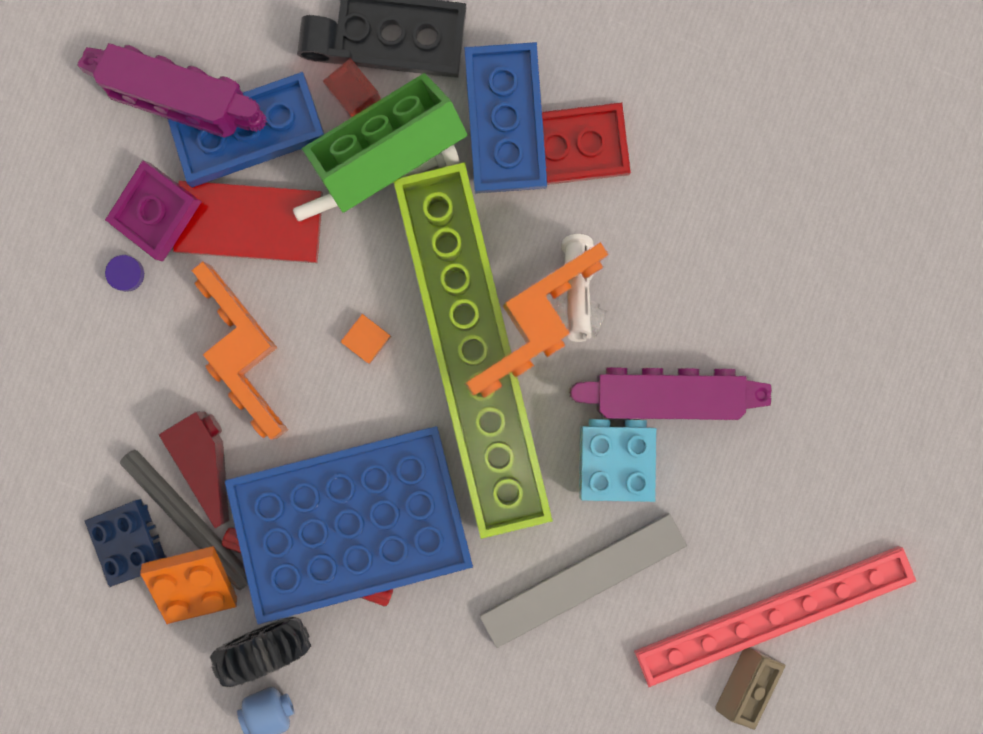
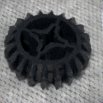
[210,617,311,687]

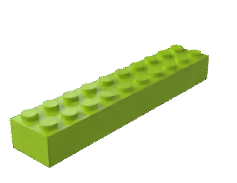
[394,162,553,539]

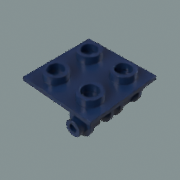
[85,499,167,587]

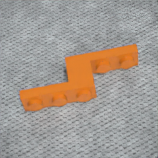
[464,242,609,398]
[191,261,288,440]

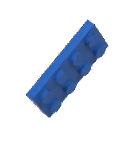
[464,42,547,194]
[168,72,325,188]

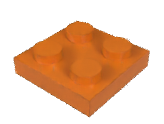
[140,546,237,624]

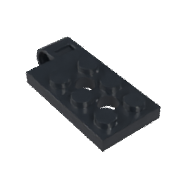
[297,0,467,78]

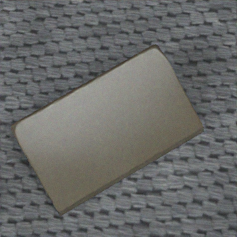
[715,647,786,730]

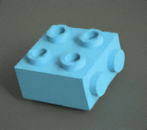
[579,419,656,502]

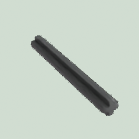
[120,450,248,590]

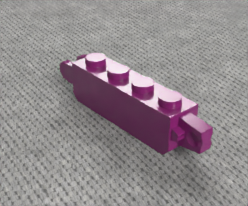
[77,43,267,138]
[569,367,772,420]

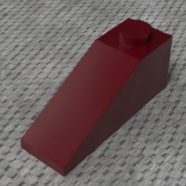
[158,411,229,528]

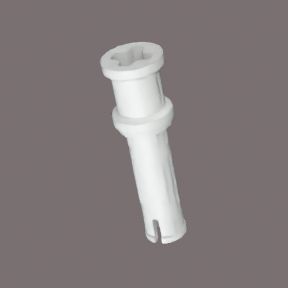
[561,234,594,342]

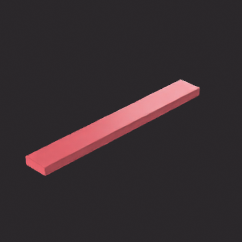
[634,546,916,687]

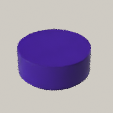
[105,255,145,292]

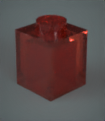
[323,58,381,118]

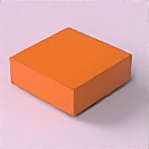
[341,314,391,364]

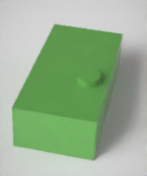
[301,73,468,213]

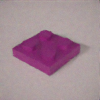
[105,160,201,261]

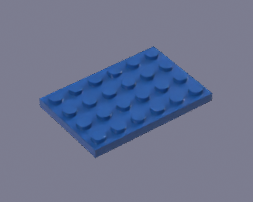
[225,426,473,625]

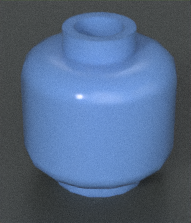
[237,687,295,734]

